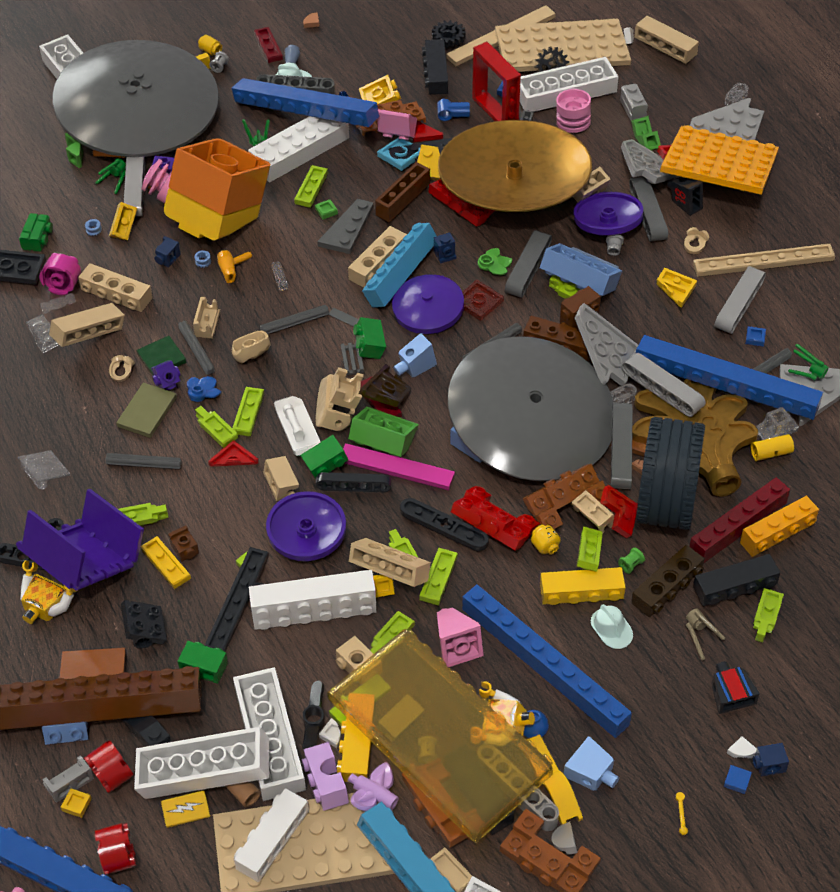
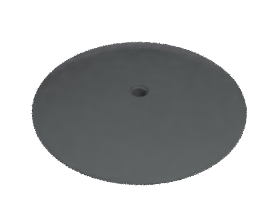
[448,336,614,481]

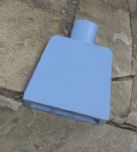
[393,333,437,377]
[564,736,619,790]

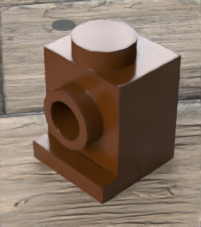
[168,525,199,562]

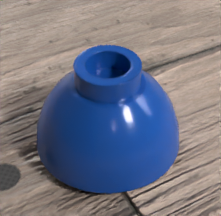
[523,710,549,738]

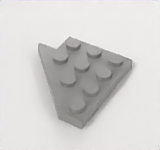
[690,98,764,141]
[621,139,680,184]
[575,303,638,386]
[779,364,840,426]

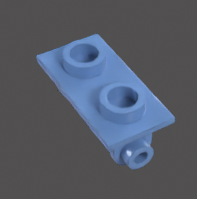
[42,722,89,745]

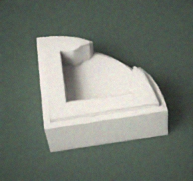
[624,27,634,44]
[319,718,341,748]
[727,737,757,758]

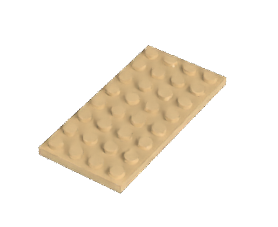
[495,19,631,72]
[213,789,395,892]

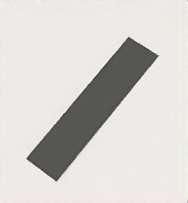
[328,308,359,327]

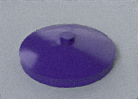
[574,192,644,235]
[392,275,464,334]
[266,491,346,561]

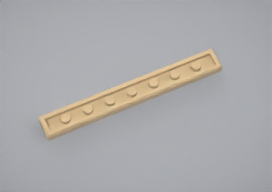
[447,5,556,66]
[693,244,835,277]

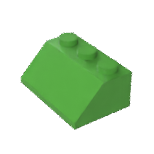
[348,407,419,457]

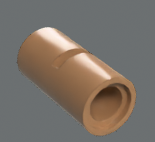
[225,781,261,807]

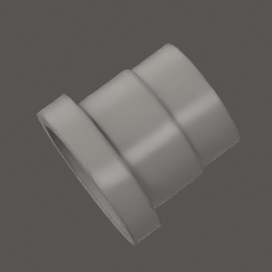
[606,234,624,255]

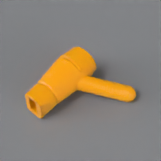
[217,250,252,283]

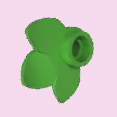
[478,248,512,275]

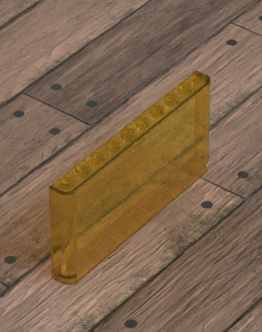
[327,629,553,844]

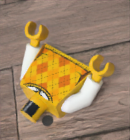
[20,560,78,624]
[470,681,535,747]

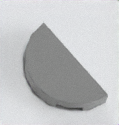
[551,822,578,854]

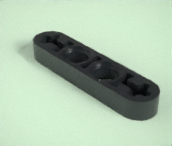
[315,472,392,493]

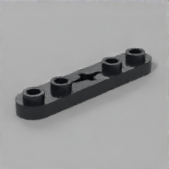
[400,498,489,551]

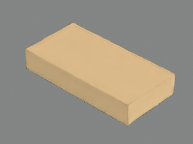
[431,847,472,892]

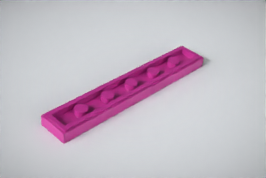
[343,443,455,490]

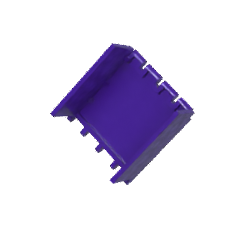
[16,489,144,591]

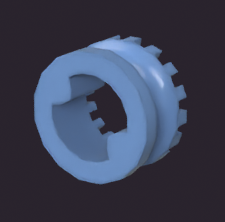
[85,219,102,236]
[194,250,211,268]

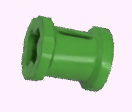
[618,547,645,574]

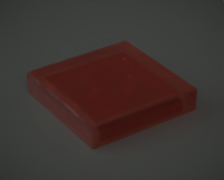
[462,279,504,321]

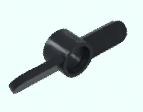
[302,681,325,751]

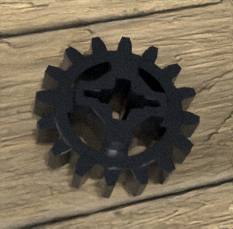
[432,20,466,48]
[534,47,570,73]

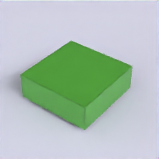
[315,199,338,220]

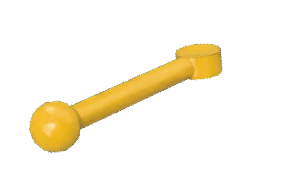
[676,792,688,835]

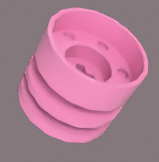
[556,89,591,133]
[141,159,172,204]

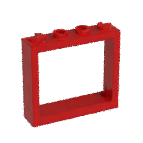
[472,42,521,121]

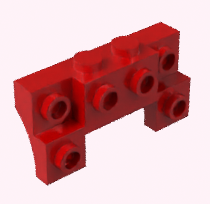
[428,179,495,227]
[450,486,540,551]

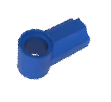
[437,99,470,121]

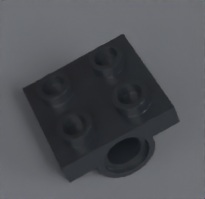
[121,600,167,649]

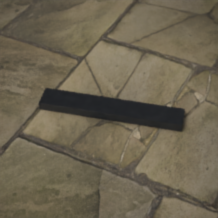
[205,547,269,652]

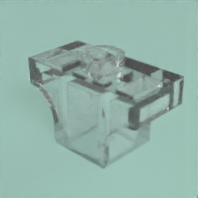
[26,314,59,353]
[756,407,799,440]

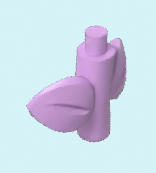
[348,762,399,811]

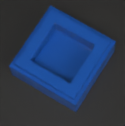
[745,326,766,347]
[724,765,752,794]

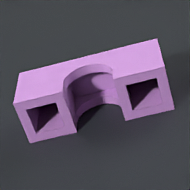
[302,742,349,811]

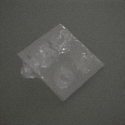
[18,450,70,490]

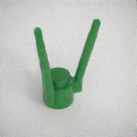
[242,119,270,147]
[95,159,126,194]
[788,344,829,381]

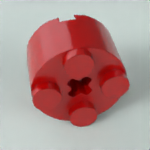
[84,740,134,793]
[95,823,136,875]

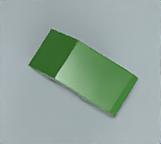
[631,116,661,150]
[65,133,83,168]

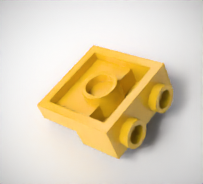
[359,75,401,104]

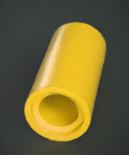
[751,434,794,461]

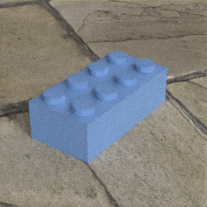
[540,243,622,296]

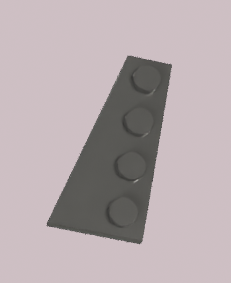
[317,199,374,254]

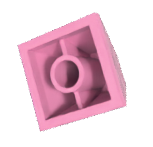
[437,608,484,668]

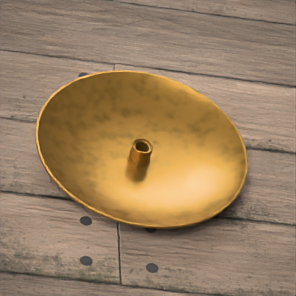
[438,120,592,212]

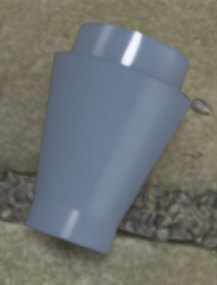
[285,45,300,64]

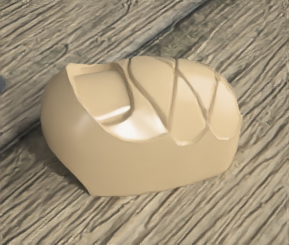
[232,331,271,363]

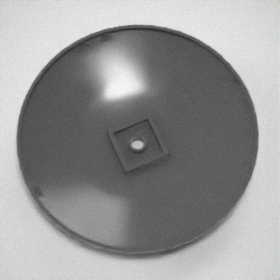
[53,40,219,157]

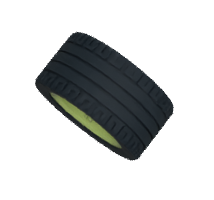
[636,417,705,530]

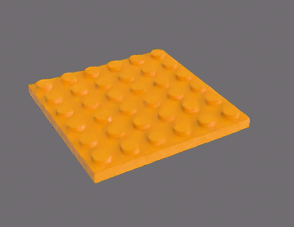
[660,125,779,195]

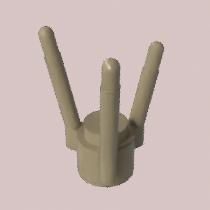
[686,608,725,660]

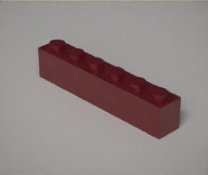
[689,477,790,563]

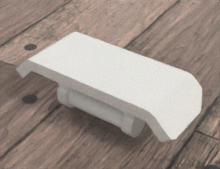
[274,396,320,456]

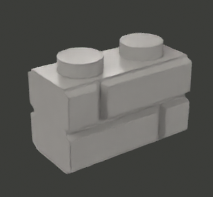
[620,84,648,121]

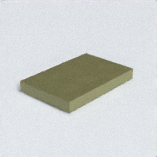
[116,383,177,438]

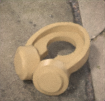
[684,227,709,254]
[109,355,135,382]

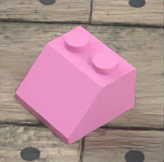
[377,109,417,140]

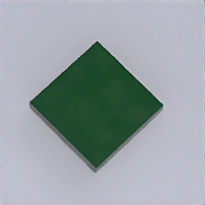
[136,335,187,376]

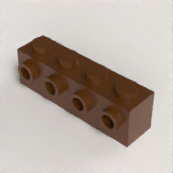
[375,162,430,222]
[523,315,592,363]

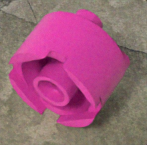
[40,253,81,295]

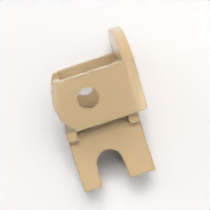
[316,367,363,431]

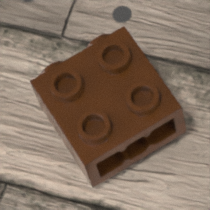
[560,286,601,337]

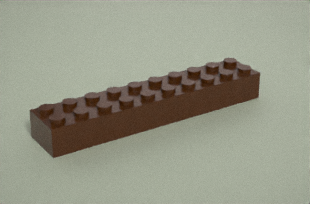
[0,666,202,730]

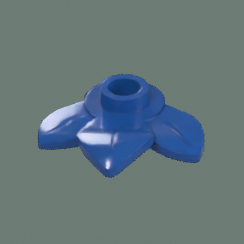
[187,376,221,402]

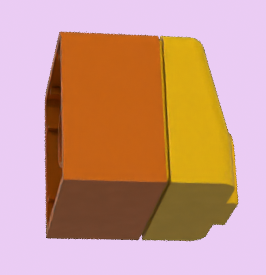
[164,138,271,240]

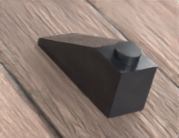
[121,716,171,747]

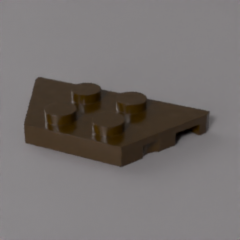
[358,364,412,407]

